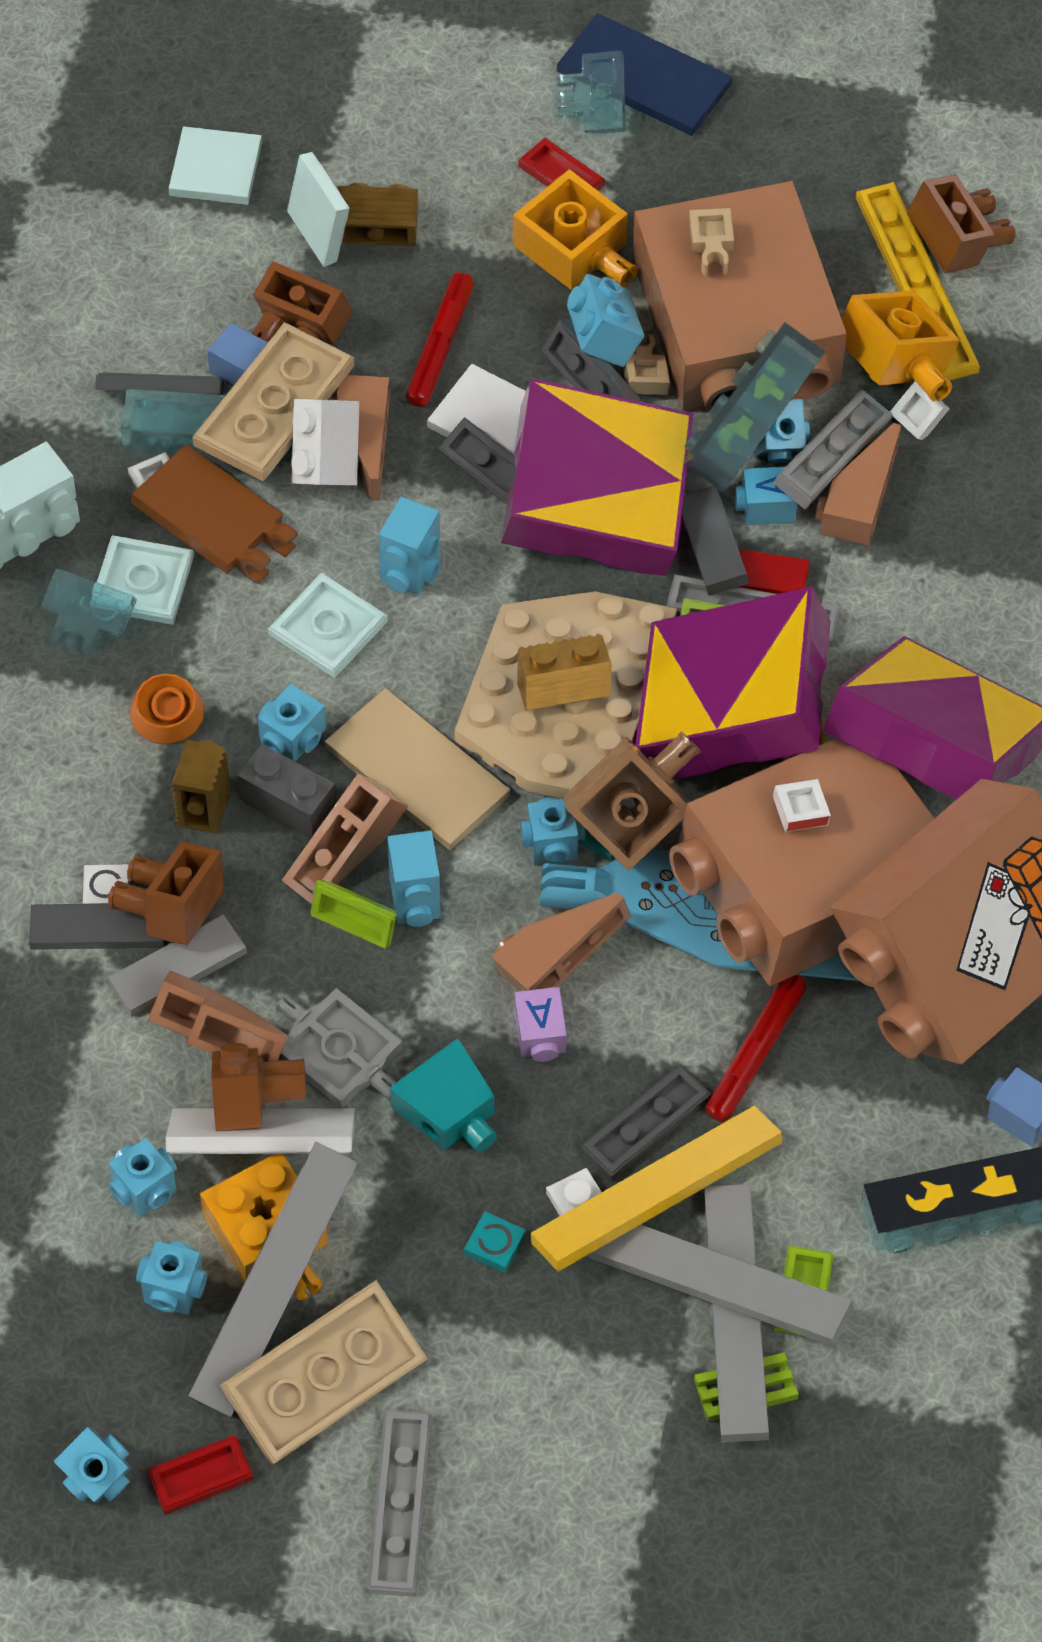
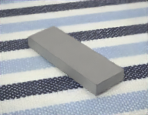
[108,914,247,1017]

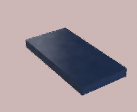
[557,13,733,136]

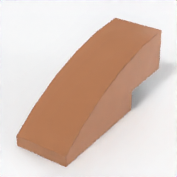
[148,970,288,1062]

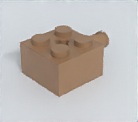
[563,731,701,871]

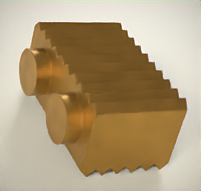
[337,182,419,247]
[517,633,612,711]
[171,740,231,834]

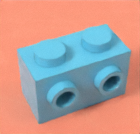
[567,273,644,368]
[379,496,441,595]

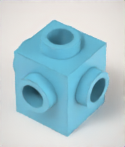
[753,399,810,464]
[258,684,326,762]
[520,797,585,865]
[108,1138,177,1218]
[136,1241,208,1315]
[53,1427,132,1502]

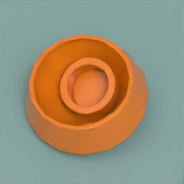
[129,674,205,744]

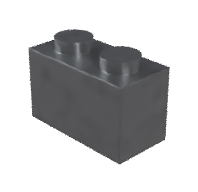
[237,744,336,839]

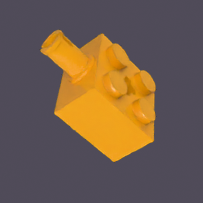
[513,169,638,290]
[841,291,960,402]
[200,1154,328,1301]

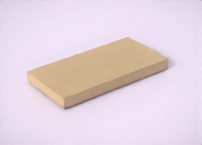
[192,322,355,482]
[325,688,510,850]
[219,1280,428,1465]

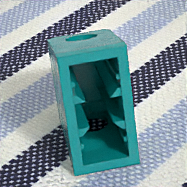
[390,1039,498,1153]

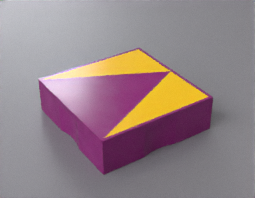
[501,378,694,576]
[635,587,831,780]
[822,636,1042,800]

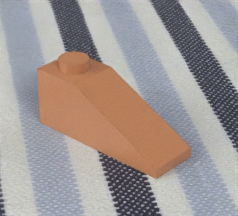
[329,375,390,501]
[815,423,901,546]
[281,773,408,904]
[492,892,631,991]

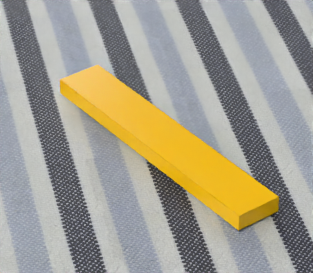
[856,182,980,380]
[531,1105,782,1272]

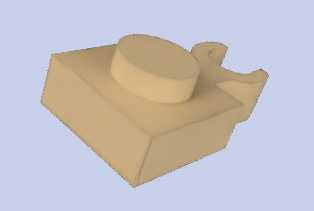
[689,208,734,276]
[622,335,670,395]

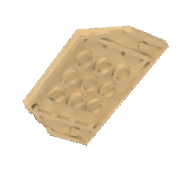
[455,591,677,799]

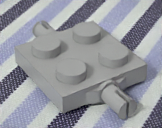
[276,988,403,1108]

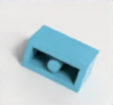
[387,830,441,927]

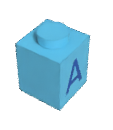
[735,467,798,525]

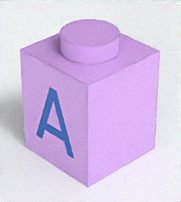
[514,987,567,1062]

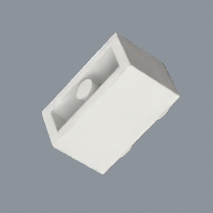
[291,399,359,485]

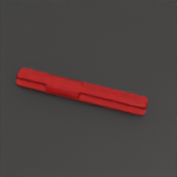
[405,272,474,407]
[706,975,806,1123]

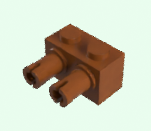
[907,174,1015,273]
[252,261,353,346]
[108,841,224,946]
[211,1043,307,1131]

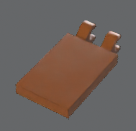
[131,444,298,584]

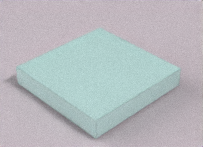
[169,126,262,205]
[287,152,350,267]
[90,535,194,625]
[268,573,388,678]

